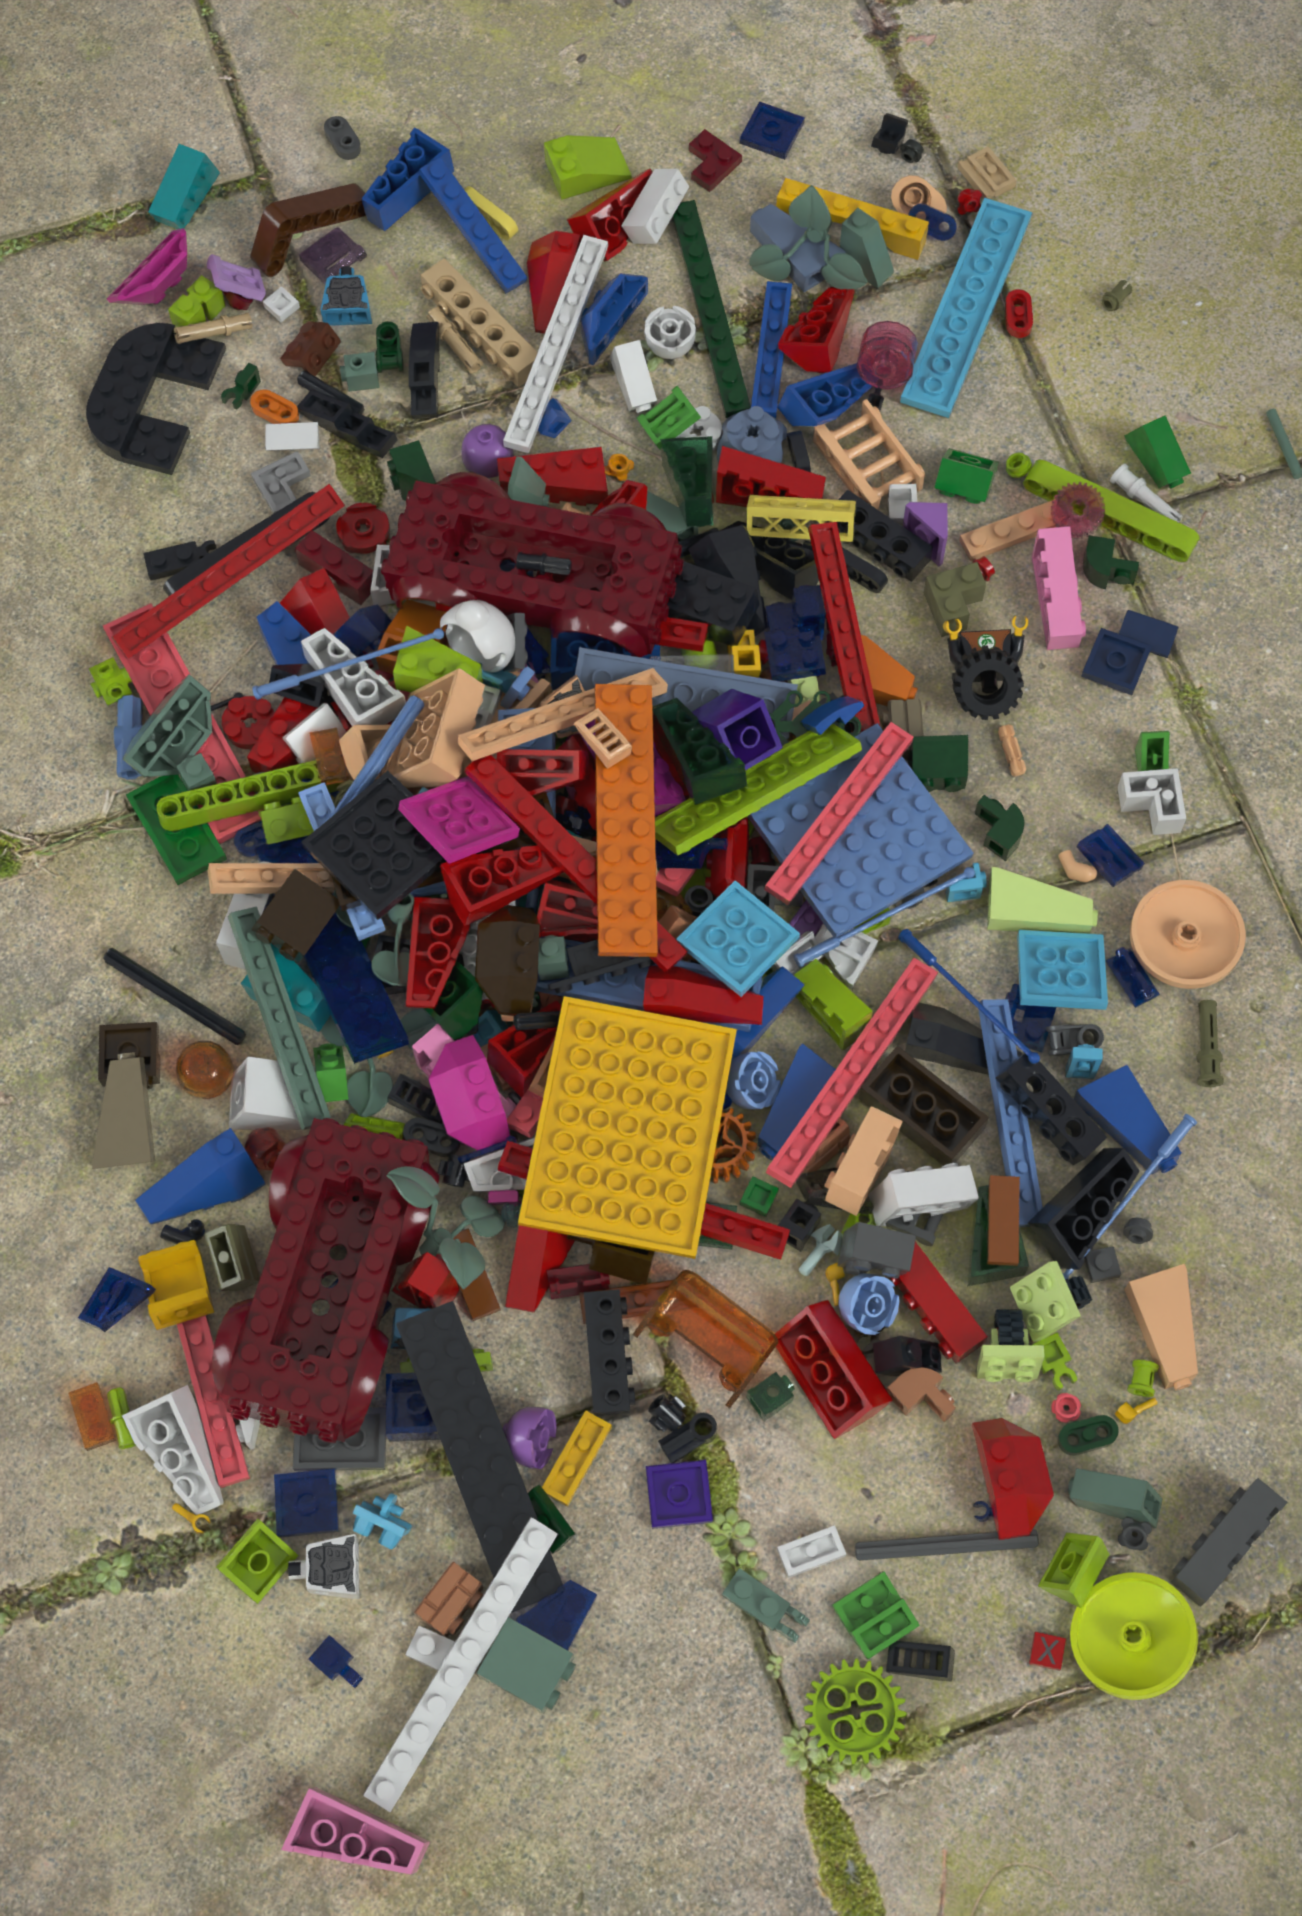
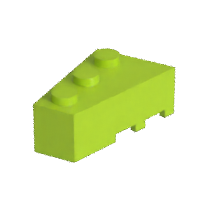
[393,626,483,692]
[794,959,873,1051]

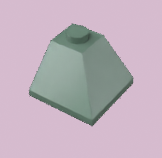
[508,456,550,507]

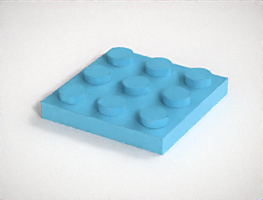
[676,881,800,997]
[1017,930,1108,1010]

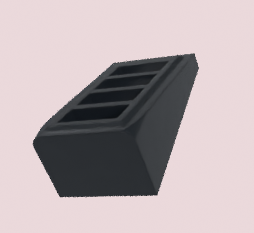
[388,1074,443,1124]
[886,1641,955,1682]

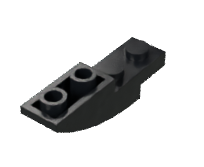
[409,322,440,419]

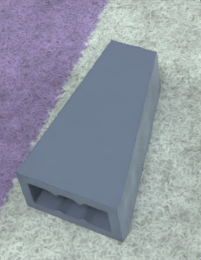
[750,204,846,292]

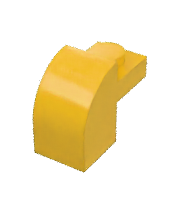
[727,630,761,678]

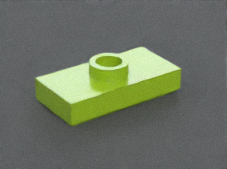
[343,1113,405,1140]

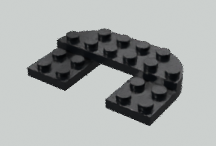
[86,323,226,475]

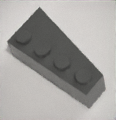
[1171,1478,1288,1607]

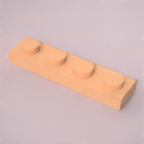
[959,499,1067,562]

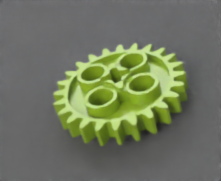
[803,1658,907,1766]

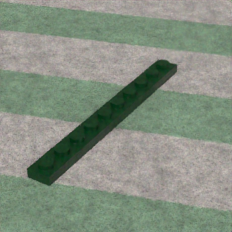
[672,200,751,418]

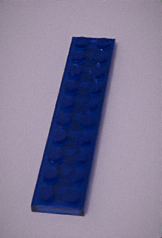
[254,835,409,1064]

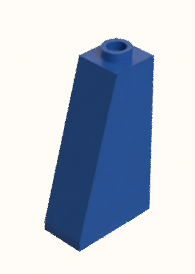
[758,1043,836,1160]
[1073,1065,1182,1174]

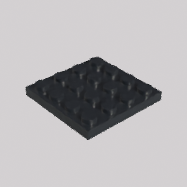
[301,771,447,920]

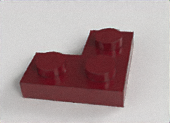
[689,129,742,192]

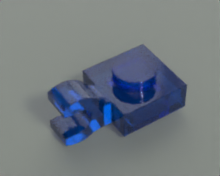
[308,1635,363,1688]

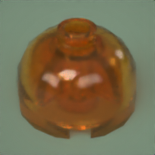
[175,1040,235,1099]

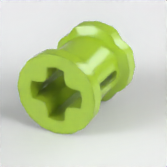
[1127,1359,1159,1397]

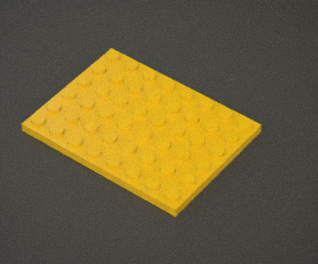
[518,996,737,1259]

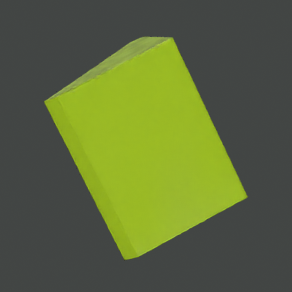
[216,1518,299,1604]
[1038,1532,1109,1608]

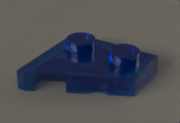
[78,1267,156,1332]
[515,1580,597,1651]

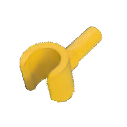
[825,1262,845,1306]
[1114,1398,1158,1424]
[172,1503,211,1534]

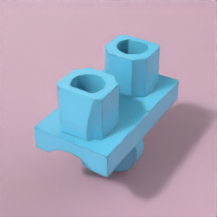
[353,1493,412,1549]

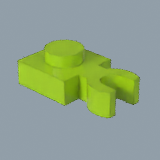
[1032,1332,1077,1391]

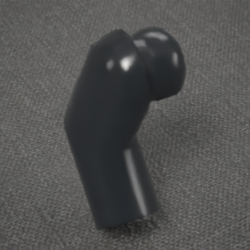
[160,1219,205,1244]

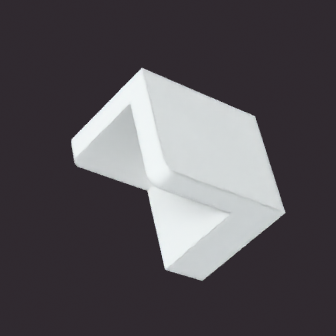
[887,484,917,524]

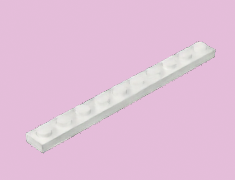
[503,235,608,453]
[363,1517,558,1812]

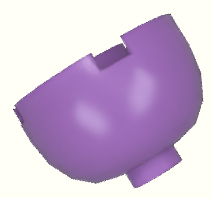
[461,424,513,478]
[503,1407,556,1469]

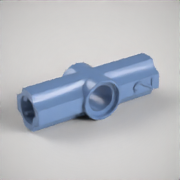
[114,695,143,780]

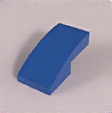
[800,696,865,735]

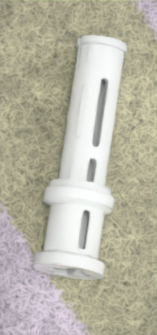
[1110,463,1183,522]

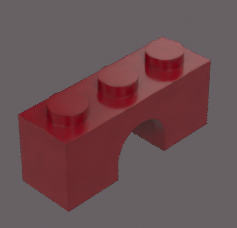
[295,530,374,606]

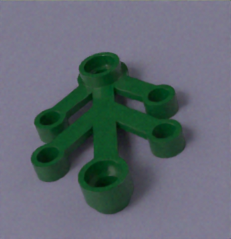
[769,690,861,746]

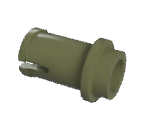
[1102,280,1133,311]

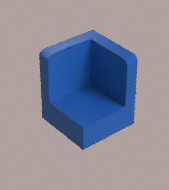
[538,398,572,438]

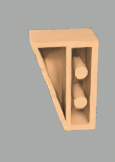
[824,1106,903,1216]

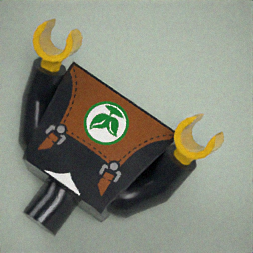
[943,615,1028,693]

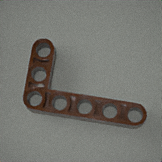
[250,183,366,277]

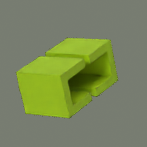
[168,275,226,327]

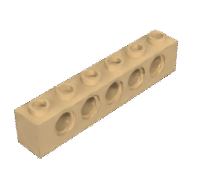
[420,258,538,388]

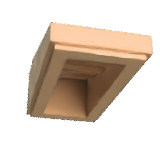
[574,708,632,769]

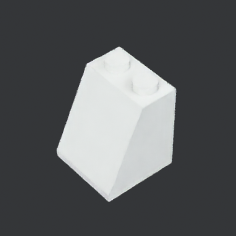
[228,1057,315,1130]

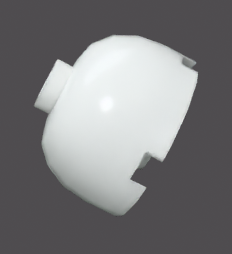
[644,306,696,359]

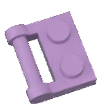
[207,254,266,302]

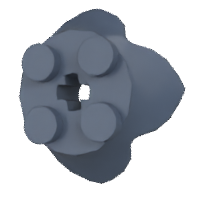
[717,406,787,464]

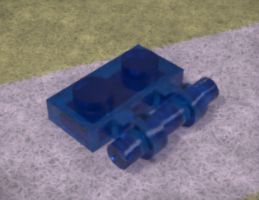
[1005,984,1057,1053]

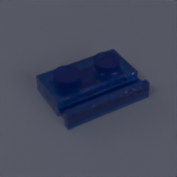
[1077,824,1145,887]

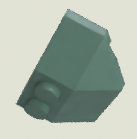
[122,675,212,777]

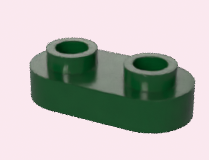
[1058,1415,1119,1456]

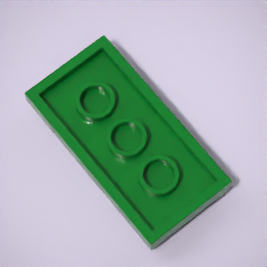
[126,775,227,885]

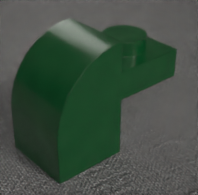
[1083,535,1139,590]
[975,795,1024,861]

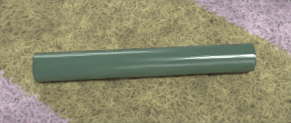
[1266,408,1302,479]

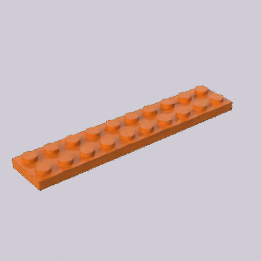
[594,684,658,957]

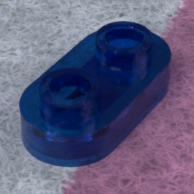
[909,203,957,241]
[234,821,287,857]

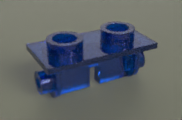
[1106,947,1160,1008]

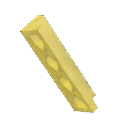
[747,495,856,542]

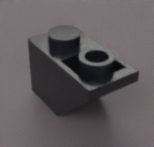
[873,1336,942,1377]

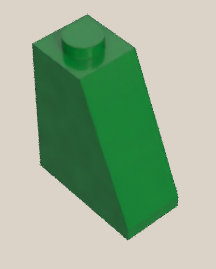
[1124,415,1191,489]

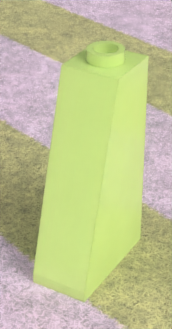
[987,867,1098,934]

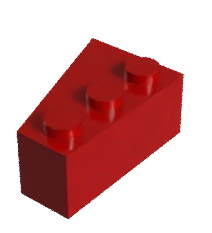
[391,1252,459,1309]

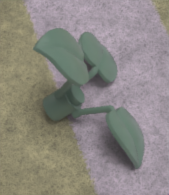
[749,185,868,289]
[333,890,414,987]
[321,1001,437,1117]
[386,1167,505,1289]

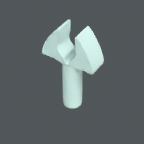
[799,1224,843,1276]

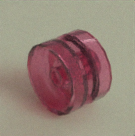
[857,321,918,389]

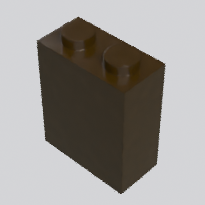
[251,869,340,963]

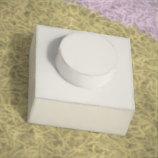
[263,287,300,322]

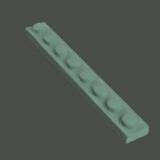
[227,906,331,1130]

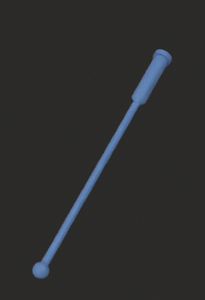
[252,628,444,700]
[793,867,975,968]
[1062,1114,1197,1280]

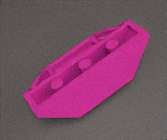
[106,228,187,305]
[428,1035,511,1154]

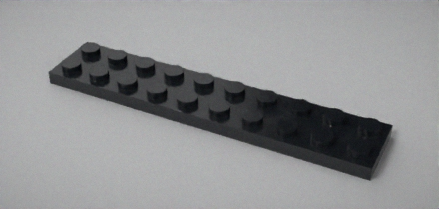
[396,1301,565,1613]

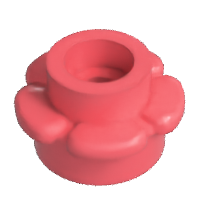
[1051,1393,1081,1423]

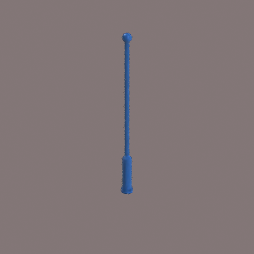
[898,929,1040,1064]

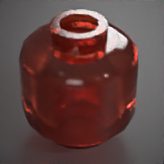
[244,1127,286,1170]

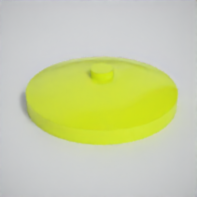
[1070,1572,1198,1700]

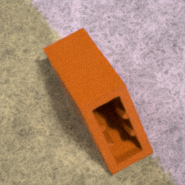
[861,635,918,706]

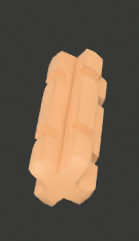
[998,724,1026,777]

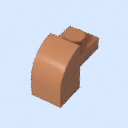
[886,1368,956,1422]

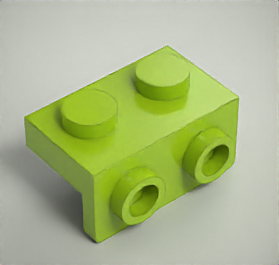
[258,796,314,844]

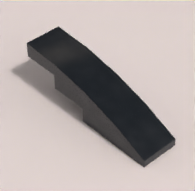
[297,390,398,458]

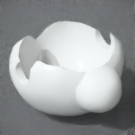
[440,600,515,673]

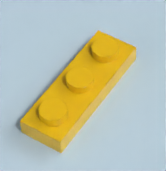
[542,1410,612,1507]

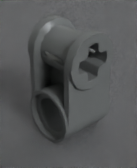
[1046,1024,1104,1056]

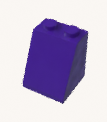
[686,689,783,775]

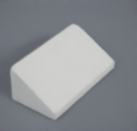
[265,422,320,451]

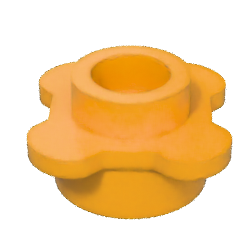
[605,454,634,482]

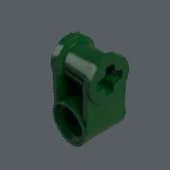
[376,321,404,373]

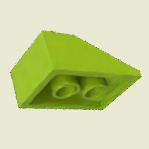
[544,135,632,200]

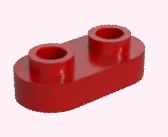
[1005,289,1033,338]

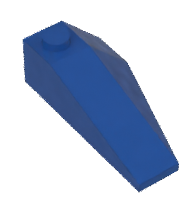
[777,360,880,426]
[731,966,805,1061]
[135,1128,266,1225]

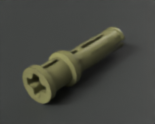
[1196,1000,1224,1088]

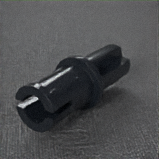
[516,552,572,575]

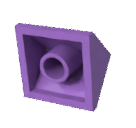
[903,502,948,566]

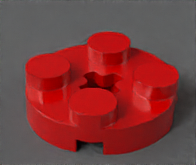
[336,503,390,554]
[221,696,275,749]

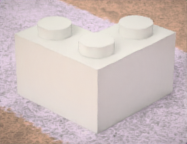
[1117,768,1186,835]

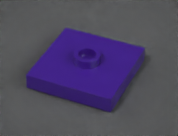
[646,1460,713,1529]

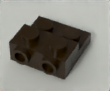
[98,1022,160,1090]

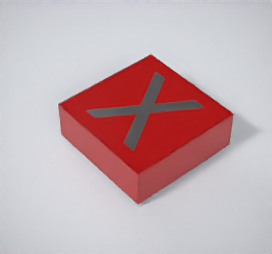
[1029,1632,1066,1671]

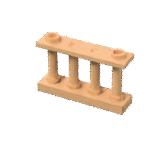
[813,399,925,510]

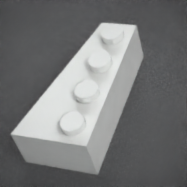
[301,628,406,726]

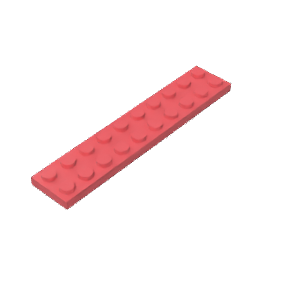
[103,603,264,844]

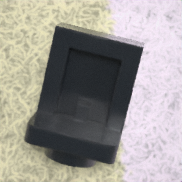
[871,113,908,154]

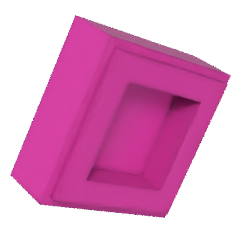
[488,1190,519,1205]

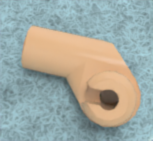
[1058,850,1097,882]

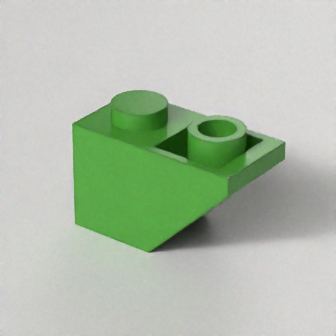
[313,1043,348,1102]

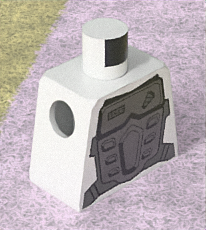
[288,1534,359,1599]

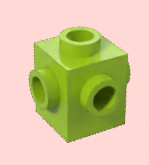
[89,657,132,706]

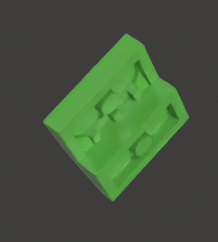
[831,1571,920,1660]

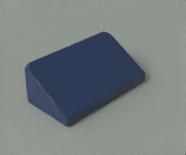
[1119,610,1179,658]

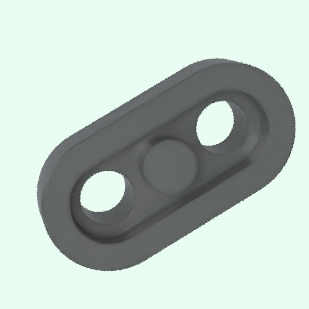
[324,116,361,160]

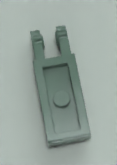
[722,1568,810,1643]

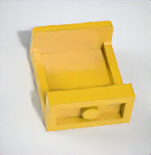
[138,1240,215,1330]

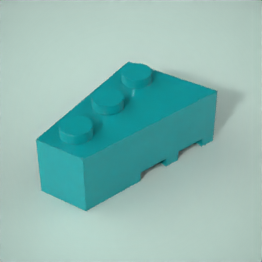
[148,144,220,229]
[241,943,334,1032]

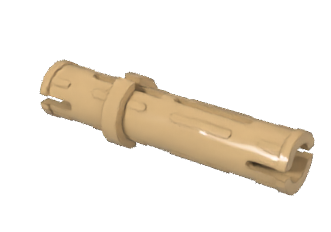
[426,307,483,373]
[174,313,253,344]

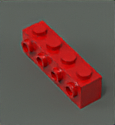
[885,1241,988,1364]

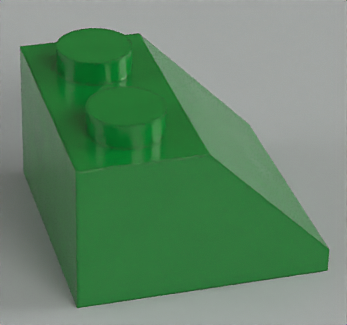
[934,448,999,504]

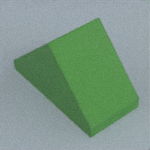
[1135,731,1170,771]

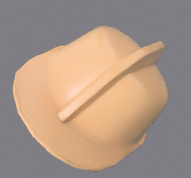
[891,175,947,230]

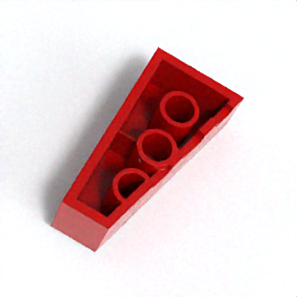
[716,446,826,507]

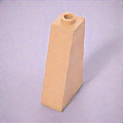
[1124,1264,1198,1391]

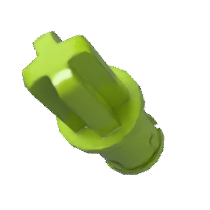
[107,1388,136,1449]

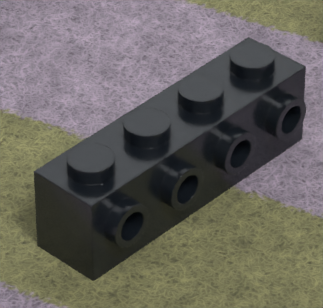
[584,1289,636,1416]

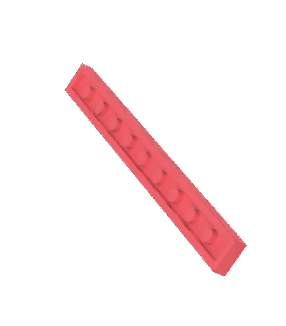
[766,958,938,1188]

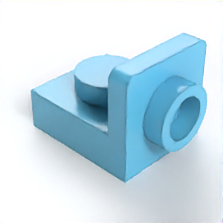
[945,863,987,902]

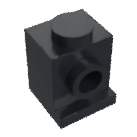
[778,1198,822,1252]

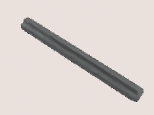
[855,1529,1039,1561]

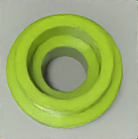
[1006,452,1032,478]

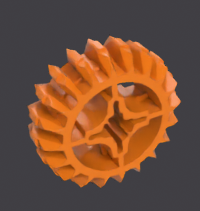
[711,1107,757,1184]

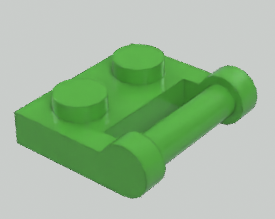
[637,385,701,450]

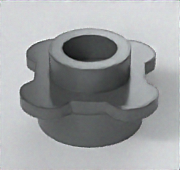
[1118,1517,1152,1551]

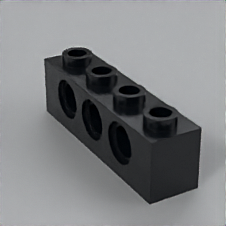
[827,490,933,582]
[996,1049,1107,1165]

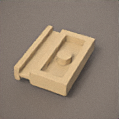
[957,146,1017,200]

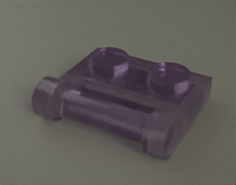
[299,227,367,285]

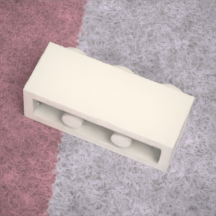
[622,169,689,244]

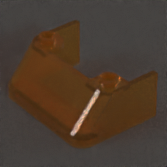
[632,1270,778,1409]

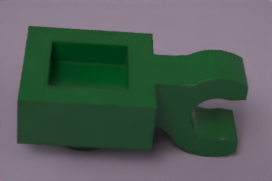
[221,363,261,410]

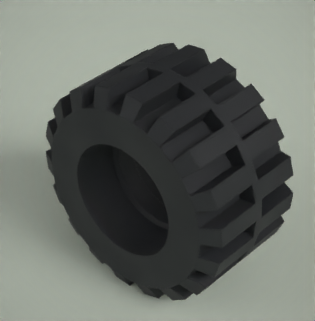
[952,645,1024,720]

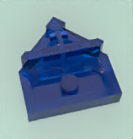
[525,627,550,680]

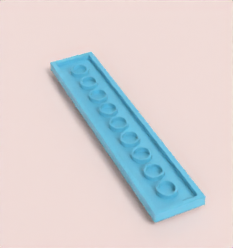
[900,198,1032,418]

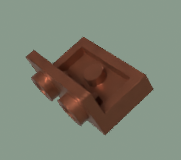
[280,321,341,376]

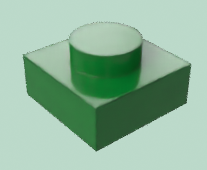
[740,1176,779,1217]

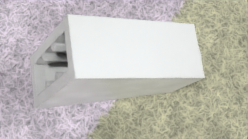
[610,340,657,414]

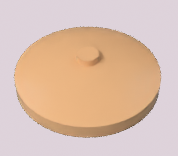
[1130,880,1246,989]

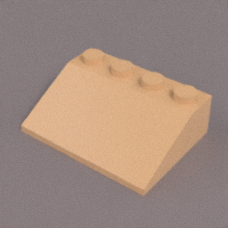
[385,668,485,788]

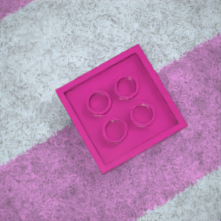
[398,776,520,864]

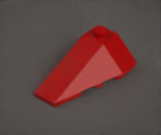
[567,168,653,262]
[643,965,764,1025]
[505,1225,575,1313]

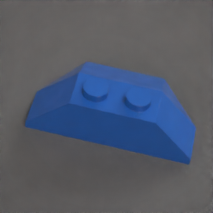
[580,273,648,365]

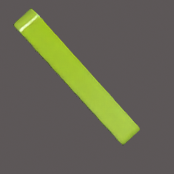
[1023,459,1199,562]
[157,756,347,831]

